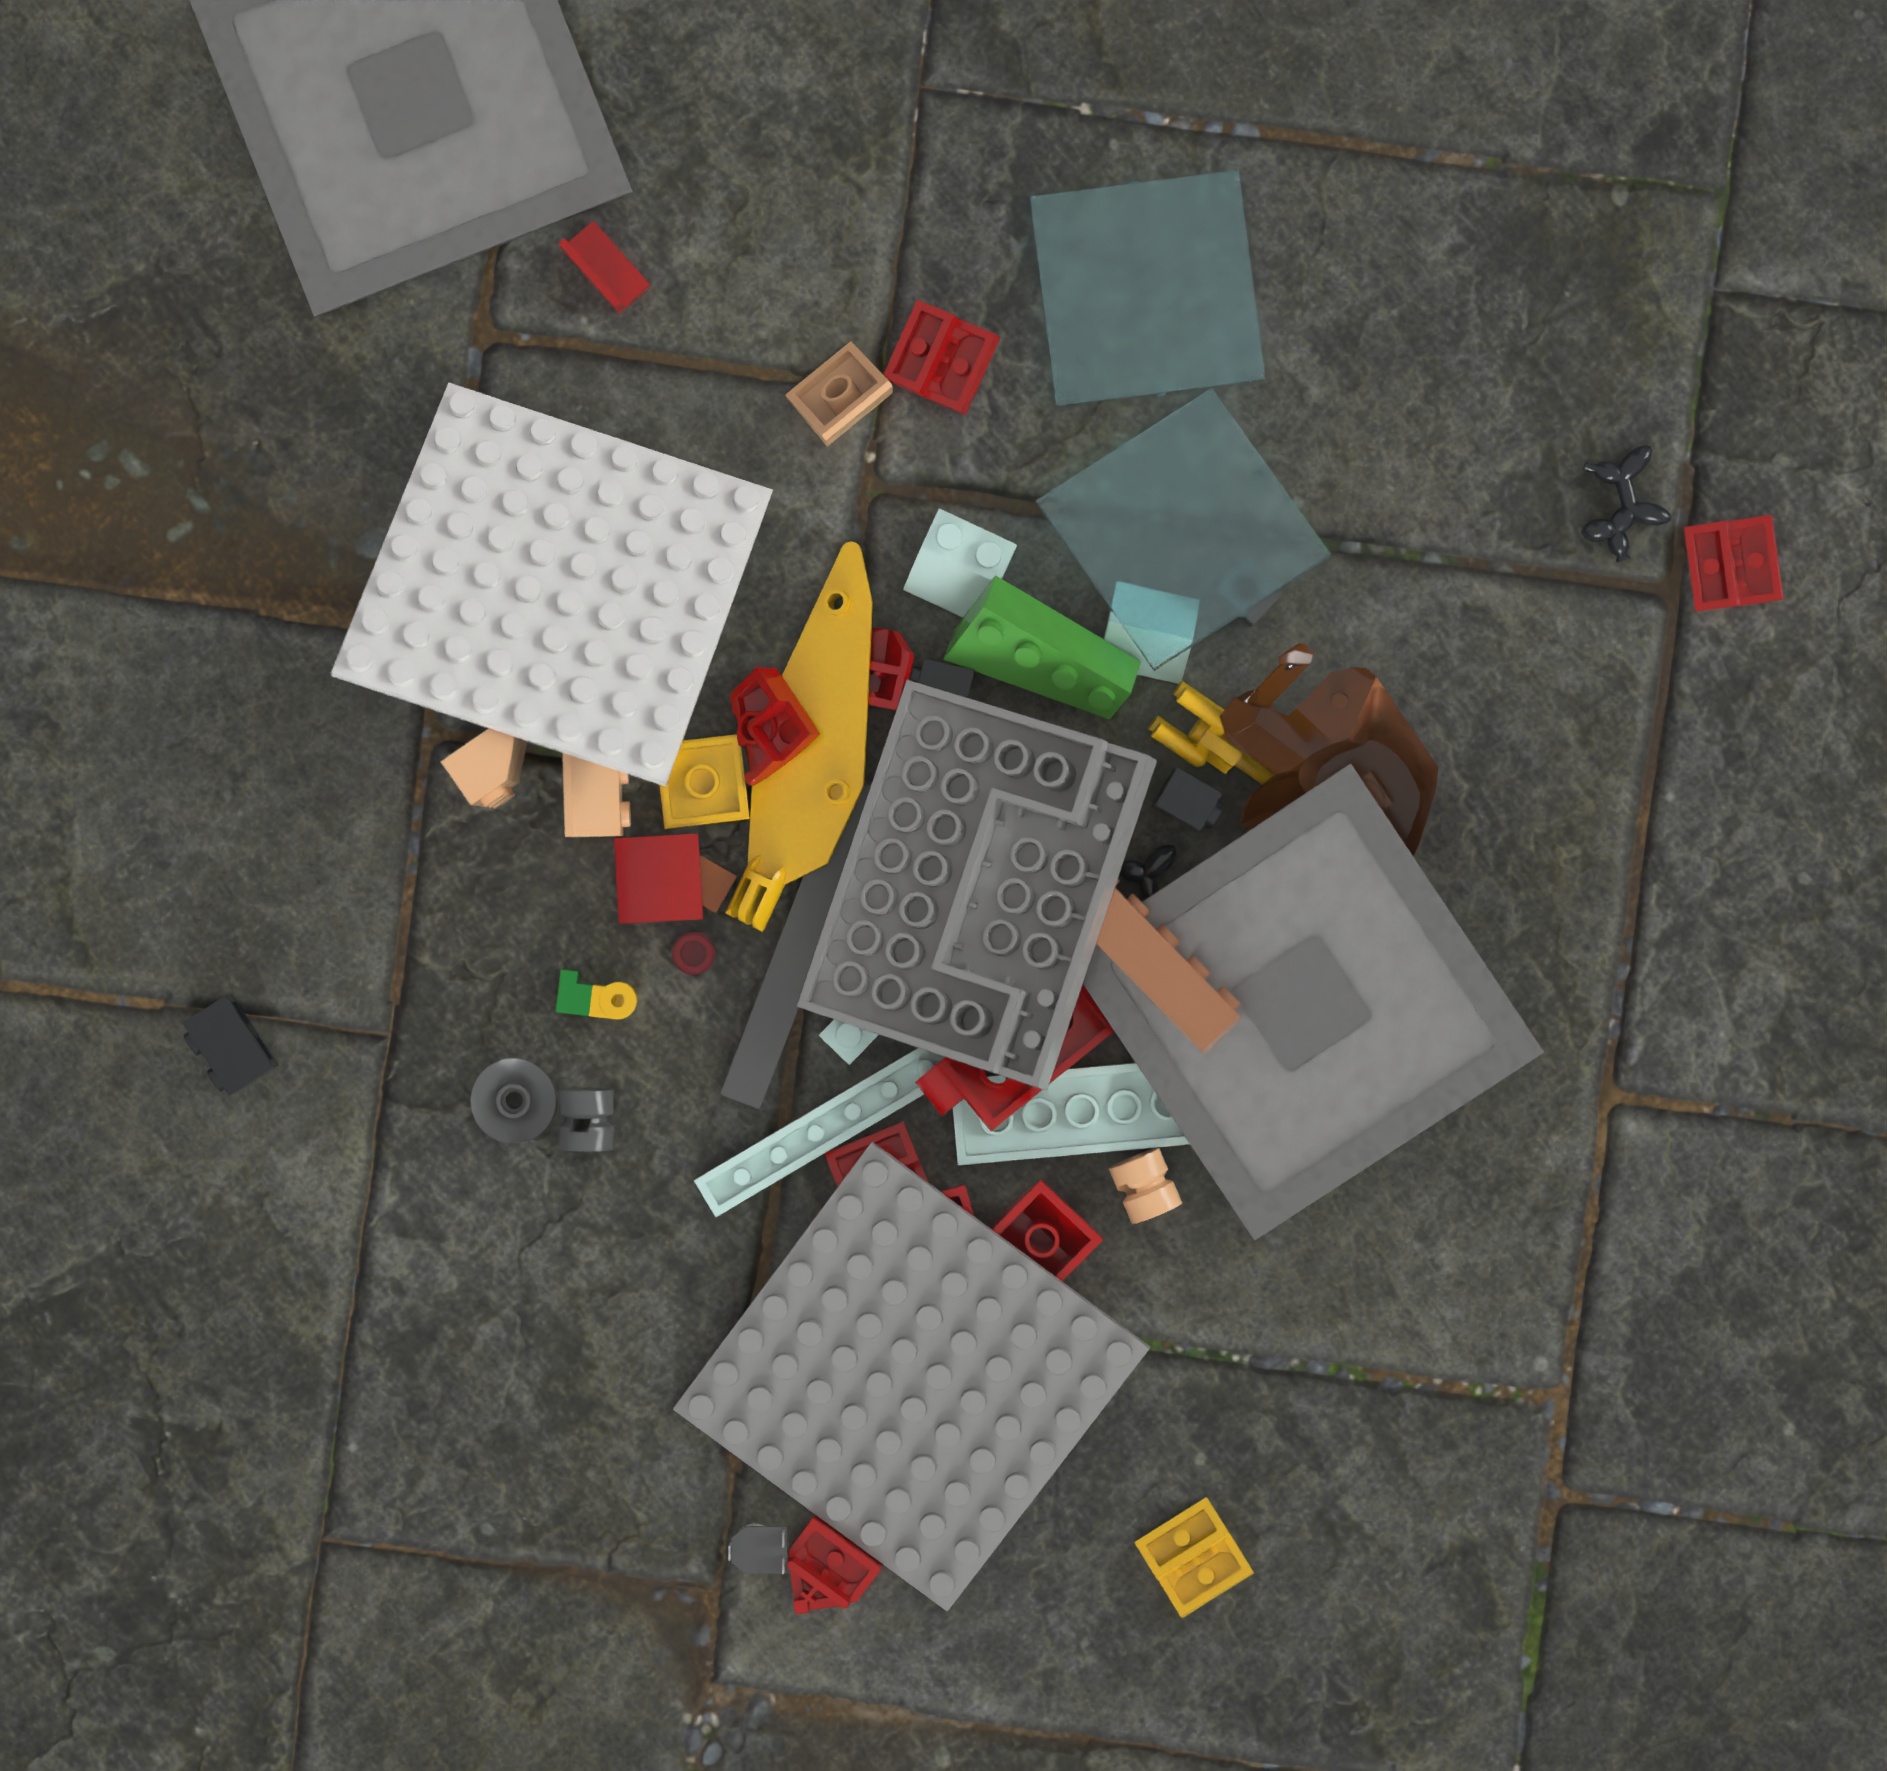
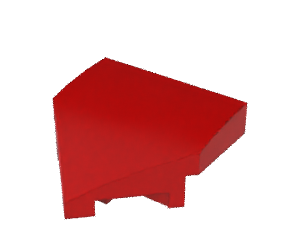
[787,1514,883,1614]

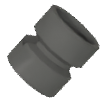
[558,1088,614,1151]

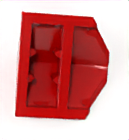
[868,628,914,711]

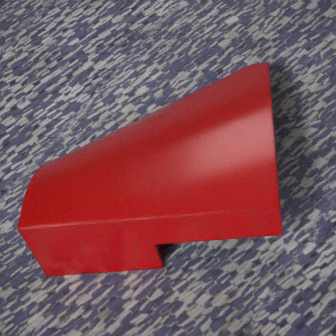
[730,667,820,786]

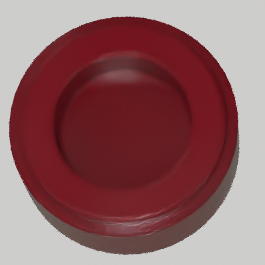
[672,932,715,975]

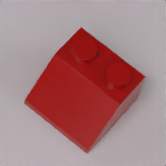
[989,1179,1103,1281]

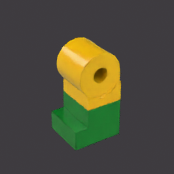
[556,969,638,1019]

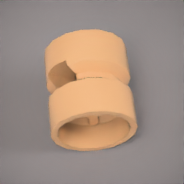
[1108,1147,1182,1224]

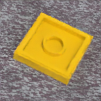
[659,734,750,829]

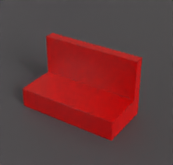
[558,220,651,315]

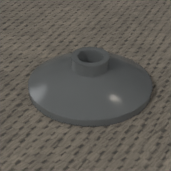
[470,1058,556,1144]

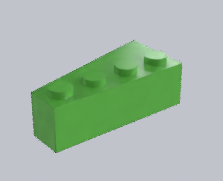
[943,575,1141,719]

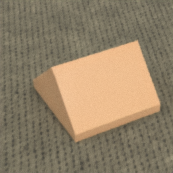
[785,341,893,447]

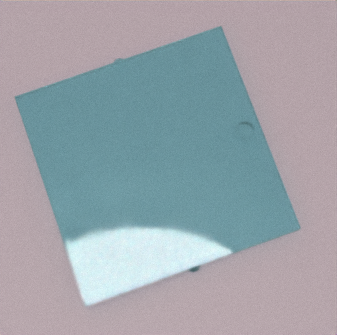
[1030,170,1265,407]
[1036,388,1331,671]

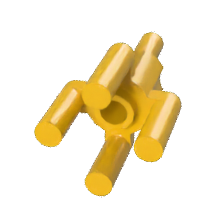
[1148,680,1275,785]

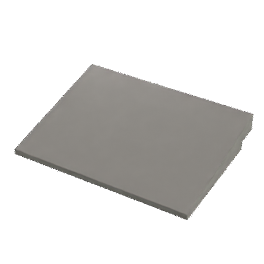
[797,680,1157,1091]

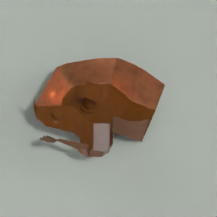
[1219,644,1439,856]

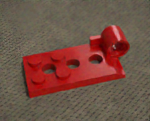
[915,984,1114,1131]

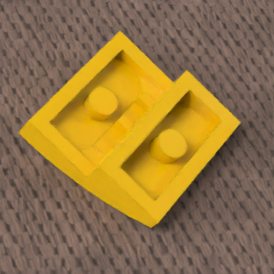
[1134,1497,1254,1618]

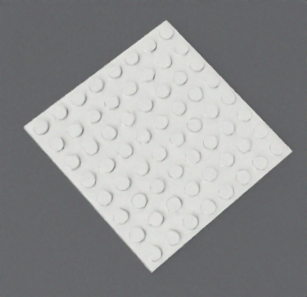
[331,383,773,786]

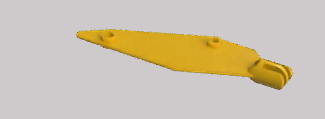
[725,542,873,932]

